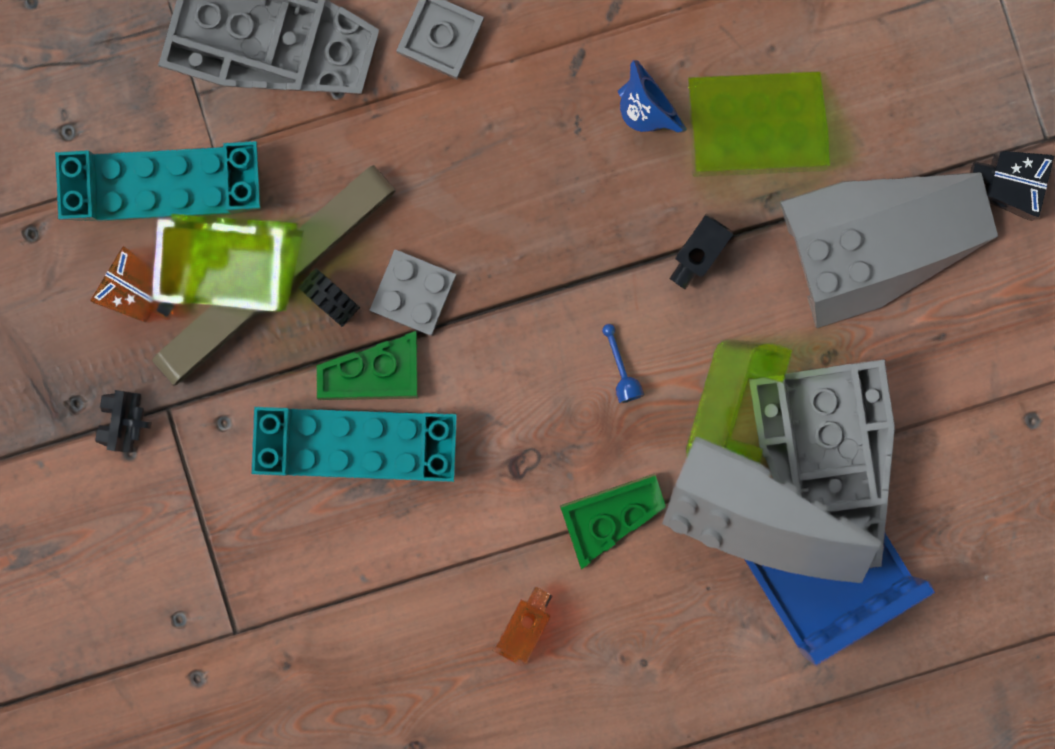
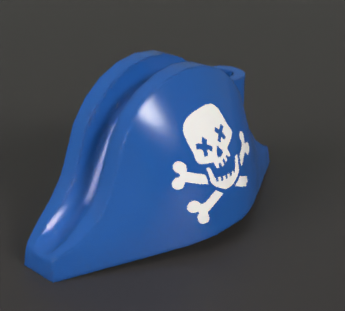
[617,60,687,133]

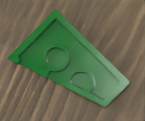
[317,331,418,400]
[560,473,666,570]

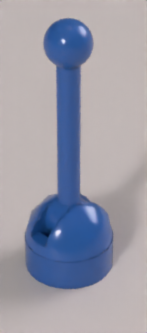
[602,324,644,404]

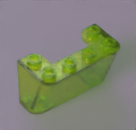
[153,214,304,311]
[686,339,792,464]

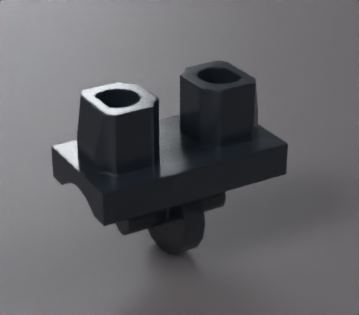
[95,390,152,453]

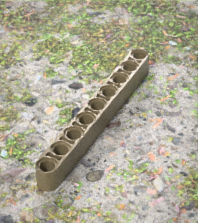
[152,165,396,386]

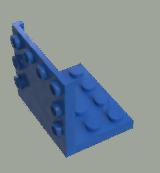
[744,533,935,665]

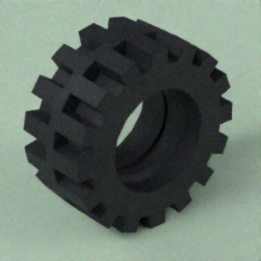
[298,268,360,327]

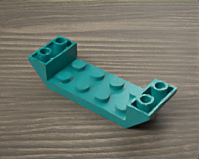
[55,141,261,222]
[251,407,457,482]

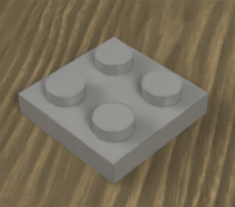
[396,0,484,80]
[369,249,457,336]

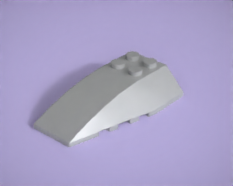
[158,0,379,94]
[780,172,998,328]
[749,359,895,568]
[662,437,882,583]

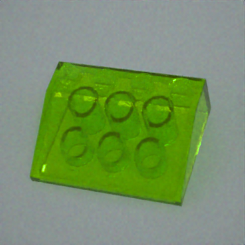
[688,71,830,177]

